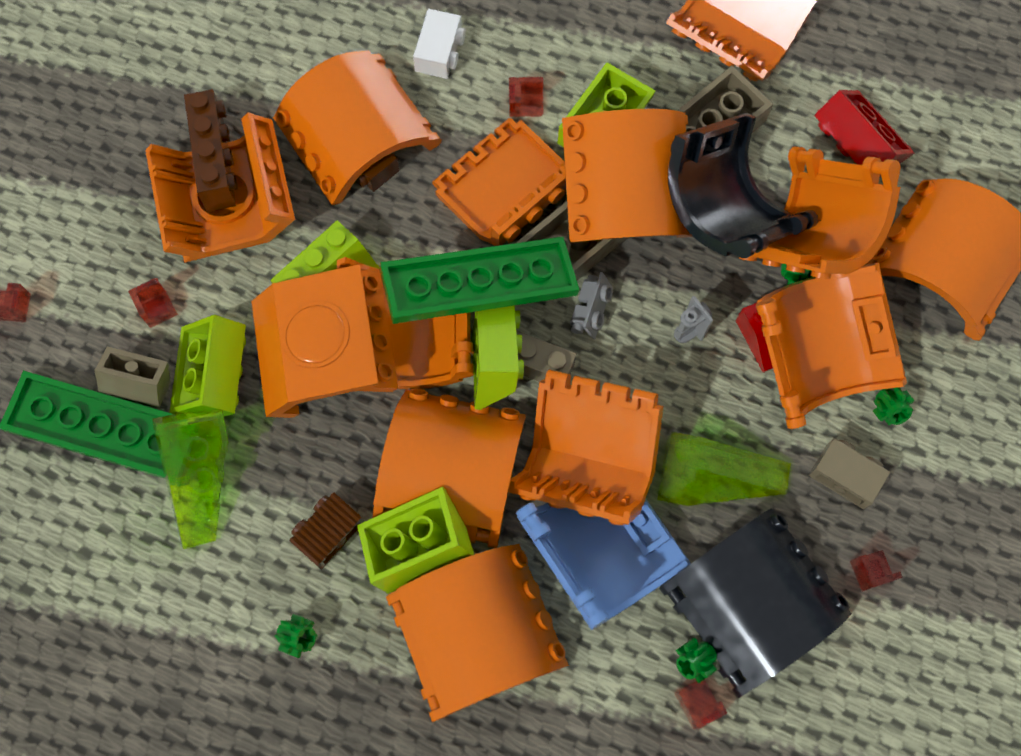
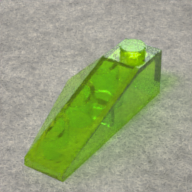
[152,410,229,549]
[657,432,791,506]

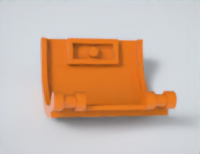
[273,50,442,205]
[562,109,693,243]
[739,146,901,279]
[866,179,1021,341]
[337,257,474,389]
[756,263,907,429]
[372,388,526,548]
[386,544,569,722]

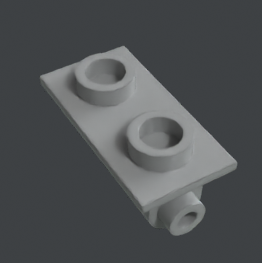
[570,272,613,340]
[674,296,713,343]

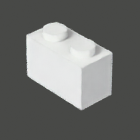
[413,9,466,79]

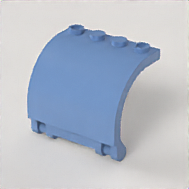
[516,499,691,630]

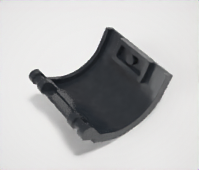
[668,113,818,258]
[659,508,852,698]

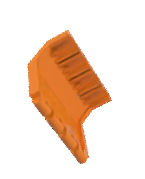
[666,0,818,82]
[432,117,566,246]
[508,370,664,525]

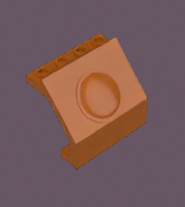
[145,112,295,263]
[251,264,398,418]

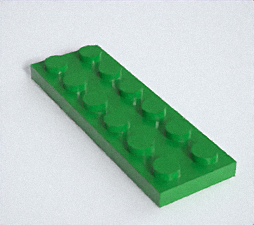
[380,237,580,324]
[0,370,201,483]

